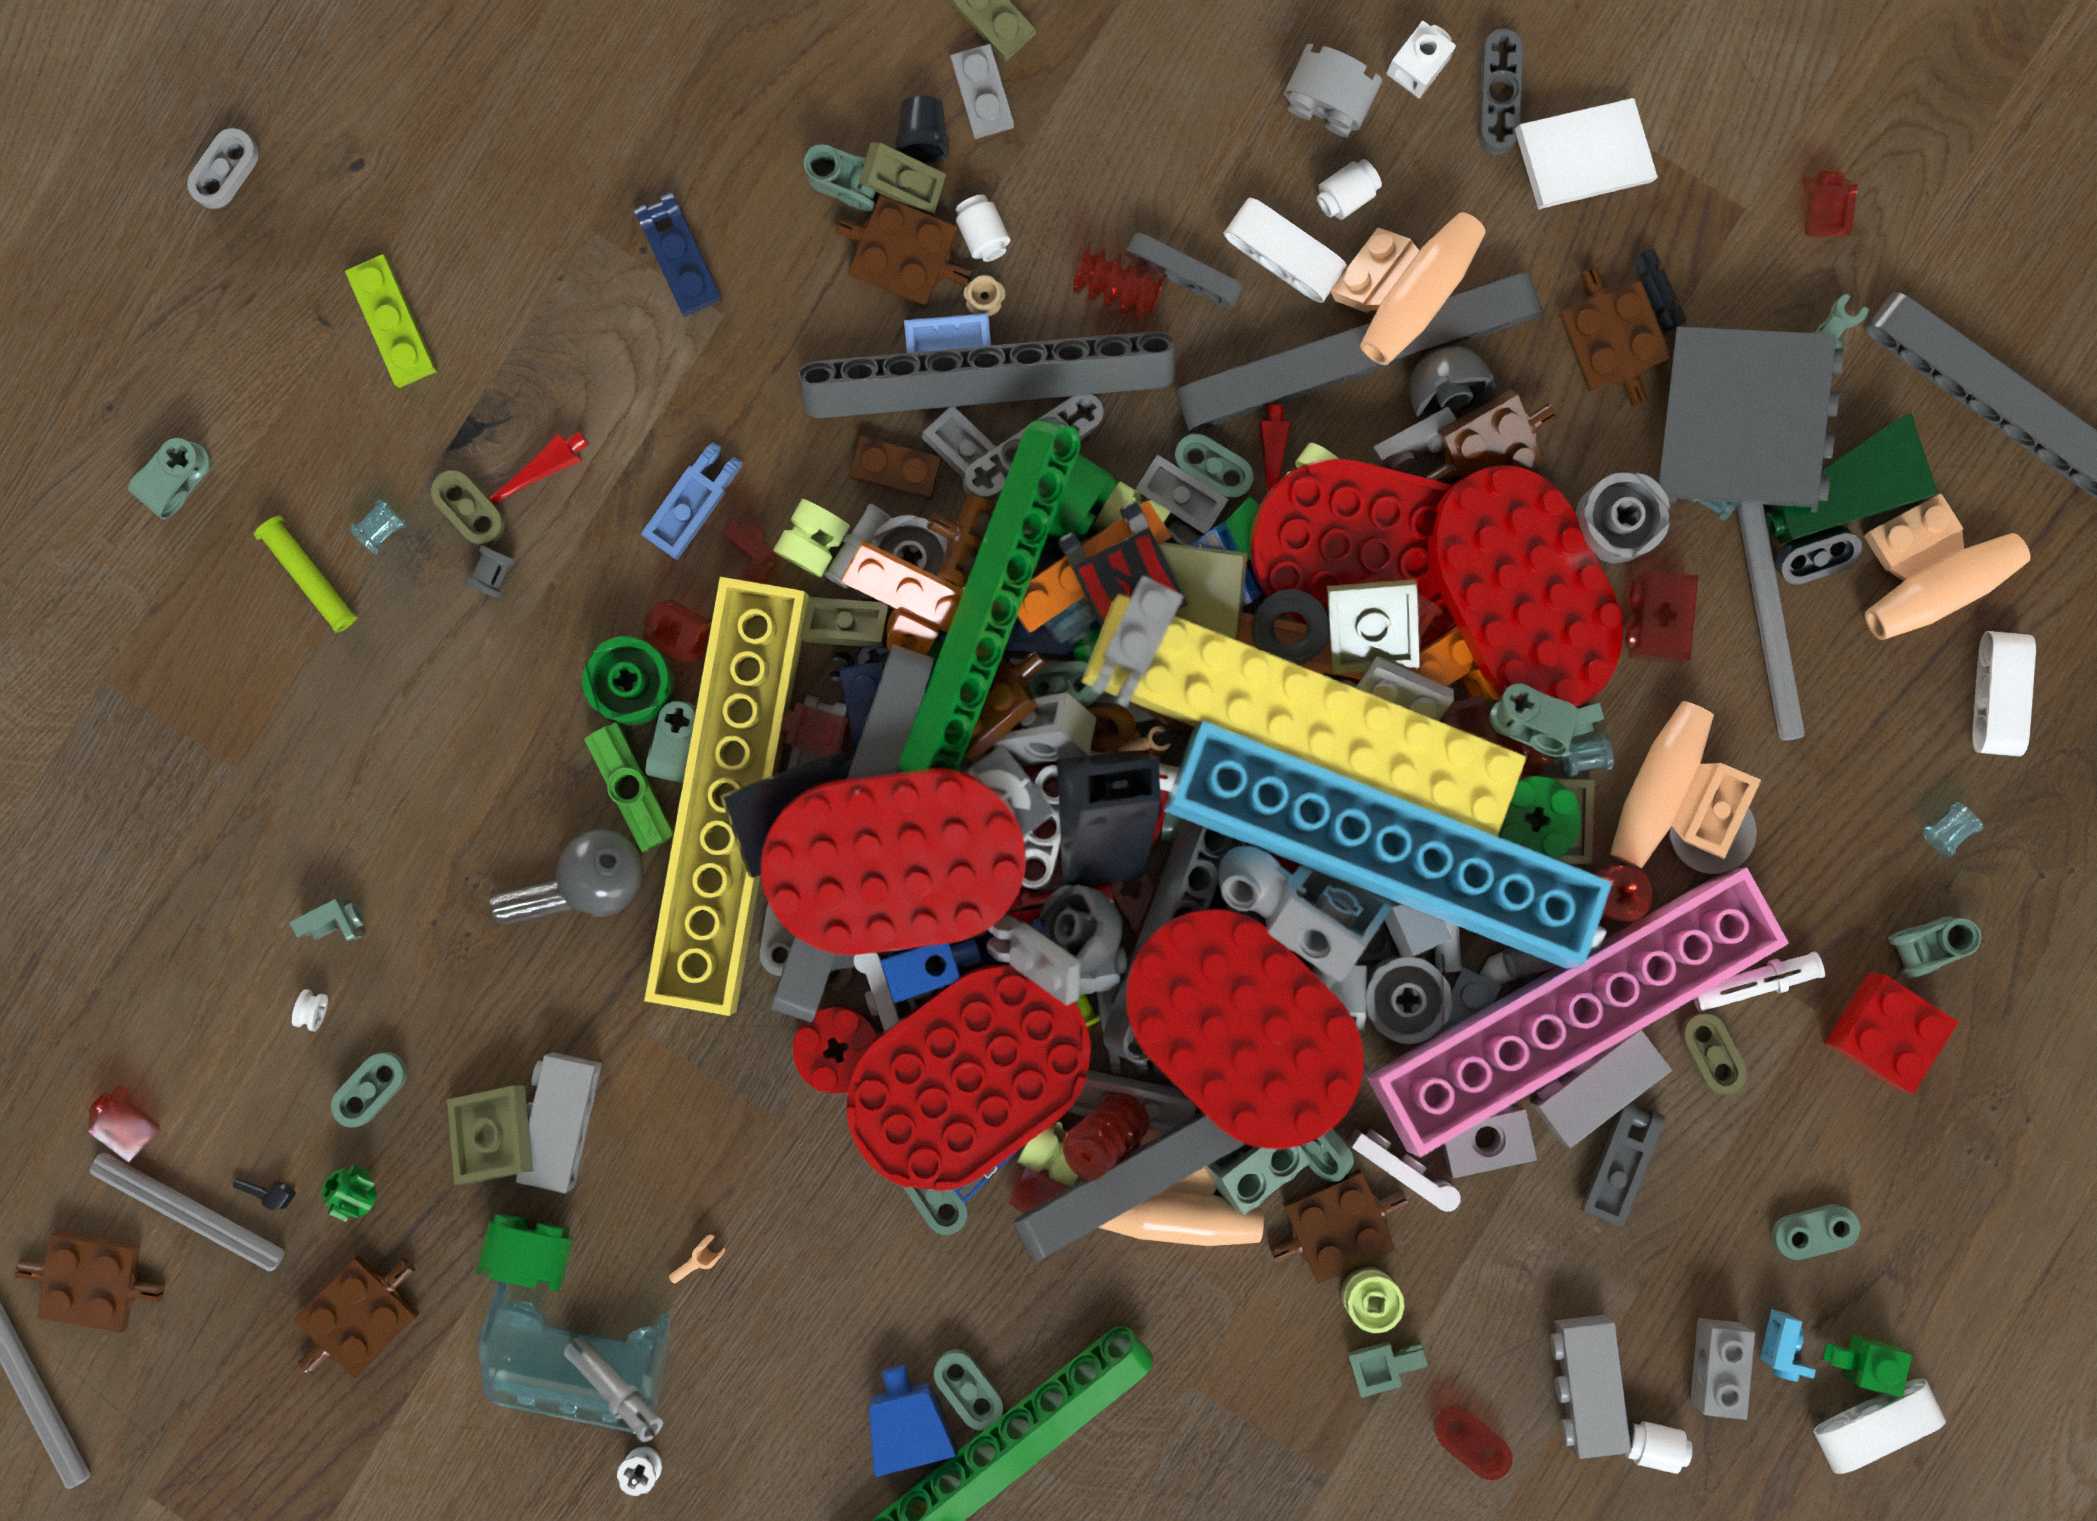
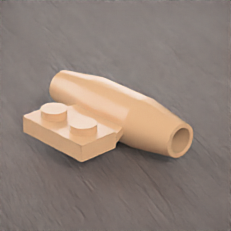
[1330,212,1486,365]
[1864,494,2030,640]
[1610,701,1761,869]
[1098,1128,1264,1246]

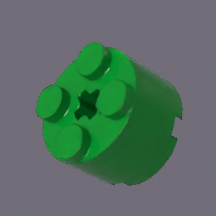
[1048,453,1118,544]
[582,636,676,725]
[1498,776,1581,859]
[476,1213,574,1291]

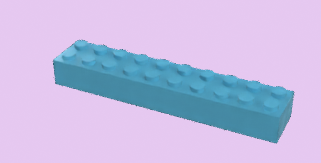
[1164,721,1612,969]

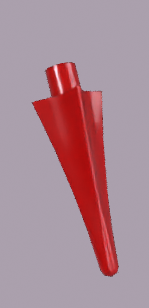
[1259,405,1291,495]
[489,431,589,504]

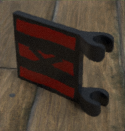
[1058,501,1188,627]

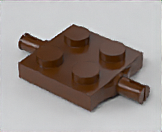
[835,195,973,307]
[1559,267,1671,406]
[1424,389,1557,483]
[927,494,1044,588]
[964,649,1046,762]
[1269,1169,1409,1284]
[14,1231,165,1333]
[293,1255,419,1378]

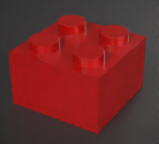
[1823,973,1959,1094]

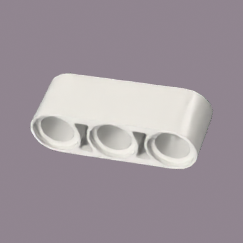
[1224,198,1347,303]
[1972,631,2036,756]
[1021,765,1061,892]
[1814,1379,1946,1474]

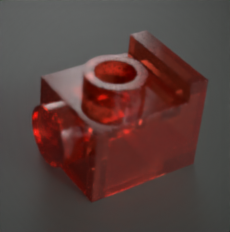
[642,599,712,663]

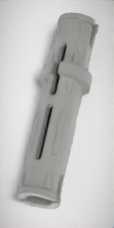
[564,1336,663,1442]

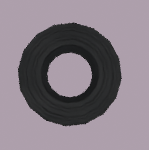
[1252,589,1330,666]

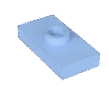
[904,313,991,353]

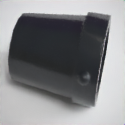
[895,96,949,163]

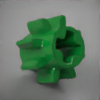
[321,1165,377,1222]

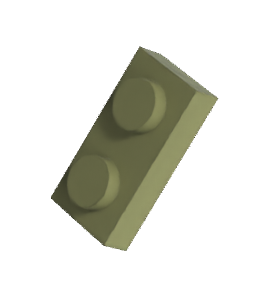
[949,0,1036,62]
[859,142,946,214]
[800,597,893,648]

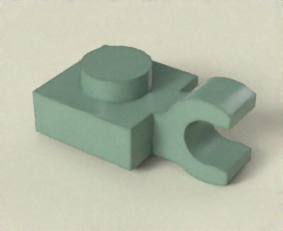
[1815,294,1869,348]
[1348,1341,1428,1398]

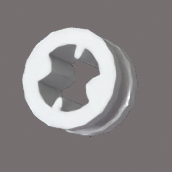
[292,989,328,1032]

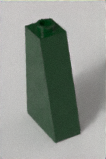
[1766,413,1938,545]

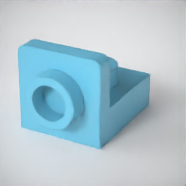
[1760,1309,1816,1382]

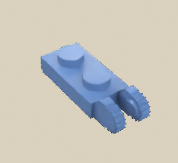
[641,442,742,560]

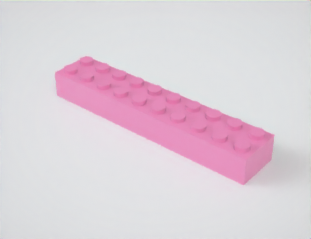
[1366,868,1789,1157]

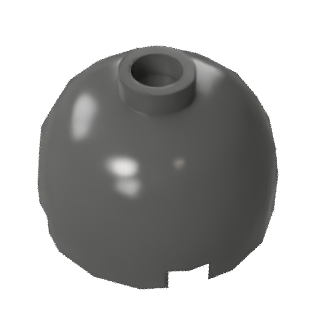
[1408,346,1497,421]
[555,829,644,917]
[1039,885,1122,973]

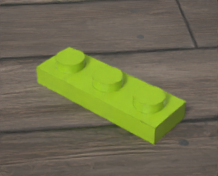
[345,254,437,388]

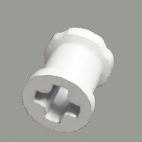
[617,1446,663,1496]

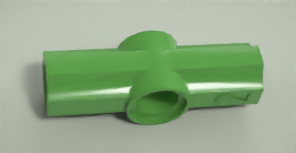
[584,722,674,853]

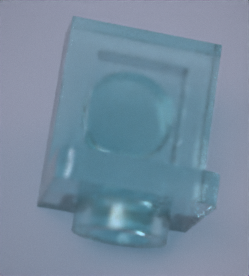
[1043,600,1097,644]

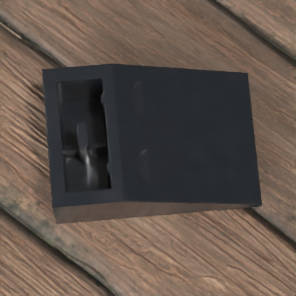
[1057,750,1161,887]

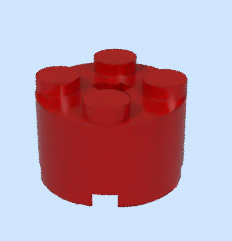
[793,1004,880,1094]

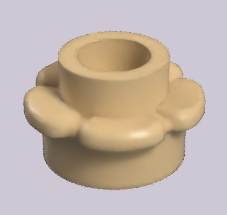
[964,275,1005,316]

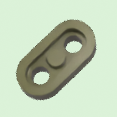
[431,470,505,546]
[1680,1013,1747,1095]

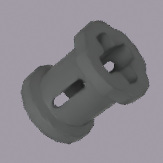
[464,545,516,599]

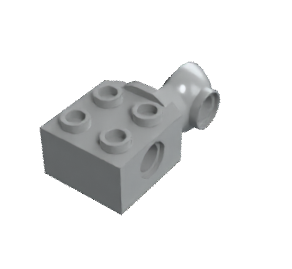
[1218,846,1394,983]

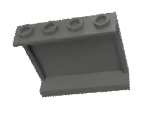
[1659,326,1844,513]

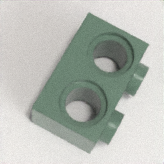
[1204,1144,1310,1216]

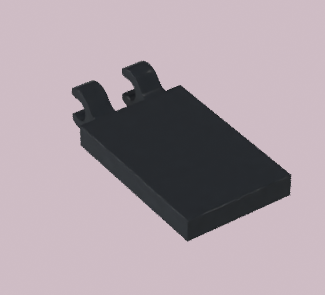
[720,751,853,878]

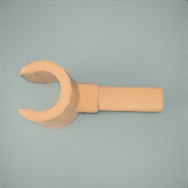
[1114,726,1171,755]
[669,1235,725,1284]

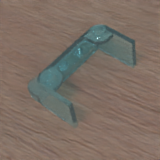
[478,1281,670,1433]

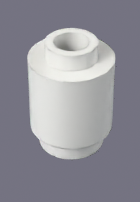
[1317,159,1382,220]
[956,195,1010,262]
[1624,1421,1692,1474]

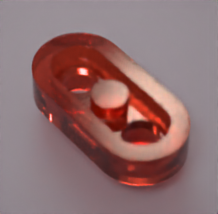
[1433,1406,1513,1480]

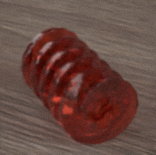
[1073,241,1168,321]
[1590,866,1652,921]
[1063,1093,1150,1181]

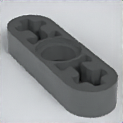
[1478,29,1523,155]
[1125,233,1243,308]

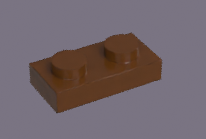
[849,436,942,500]

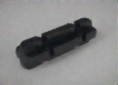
[1632,249,1686,331]

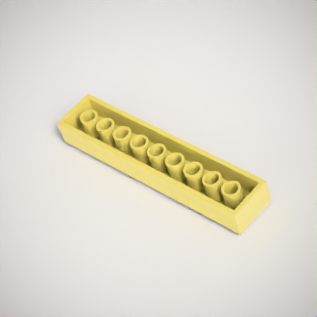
[644,577,809,1016]
[1081,594,1526,837]

